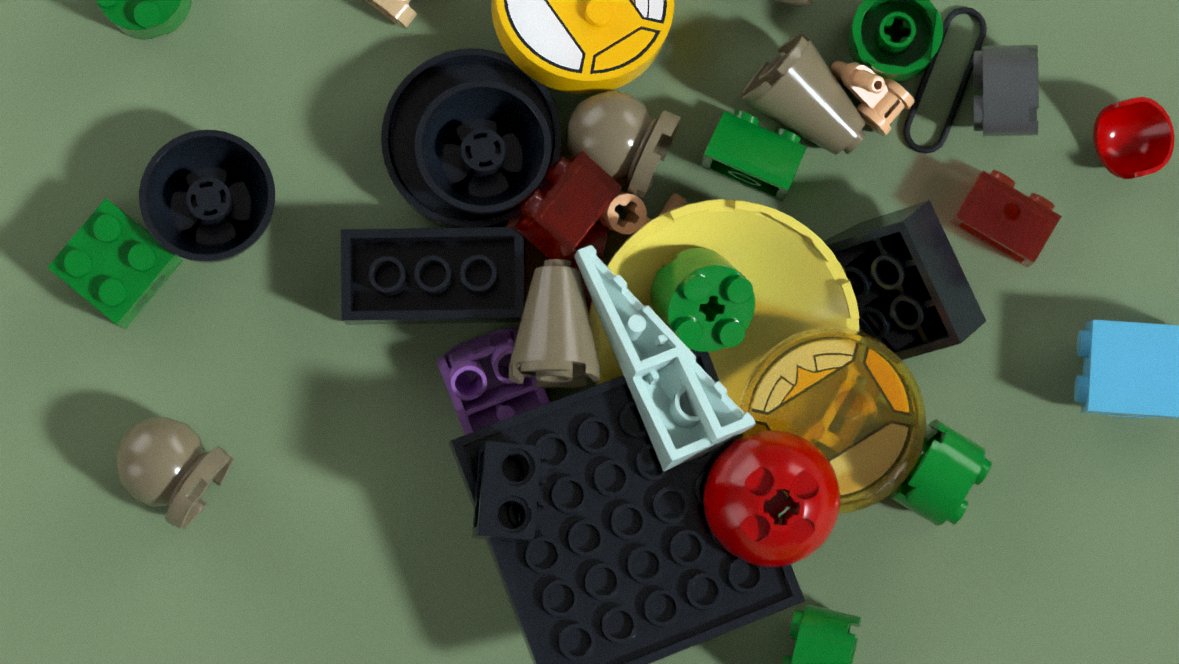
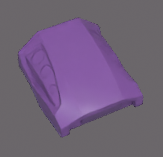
[436,327,550,435]

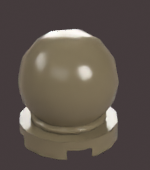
[567,90,681,199]
[116,417,234,530]

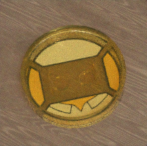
[739,327,926,514]

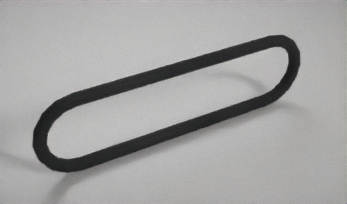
[903,7,987,154]

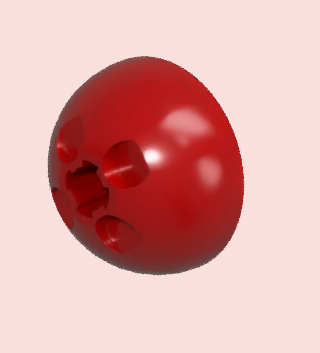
[704,430,840,567]

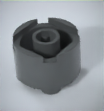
[973,45,1039,136]

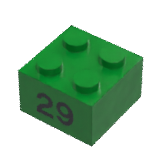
[47,198,183,329]

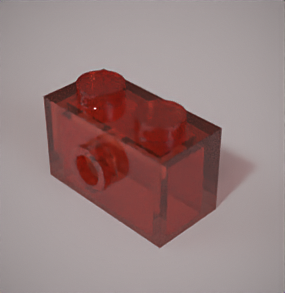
[514,151,622,259]
[950,170,1062,267]

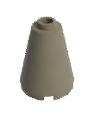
[742,32,865,155]
[508,259,600,388]

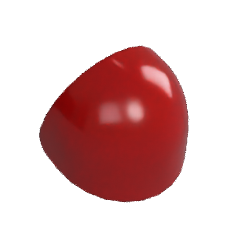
[1093,97,1175,179]

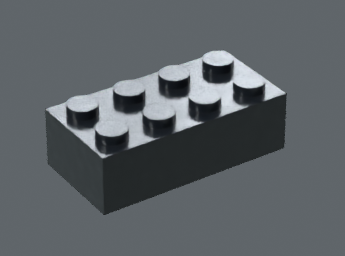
[341,227,526,325]

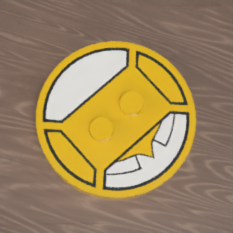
[491,0,675,94]

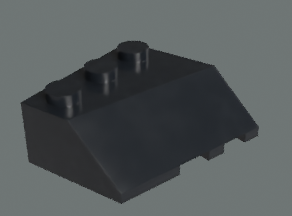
[823,200,986,362]

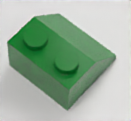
[701,110,807,202]

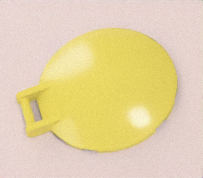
[589,199,881,452]

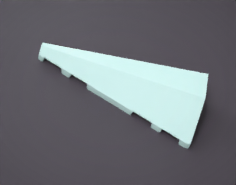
[574,245,756,471]

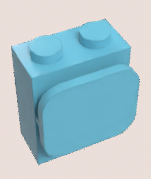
[1074,320,1179,420]

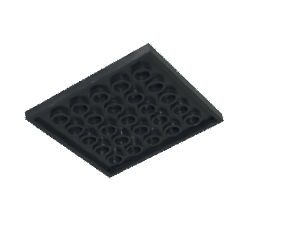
[449,349,805,664]

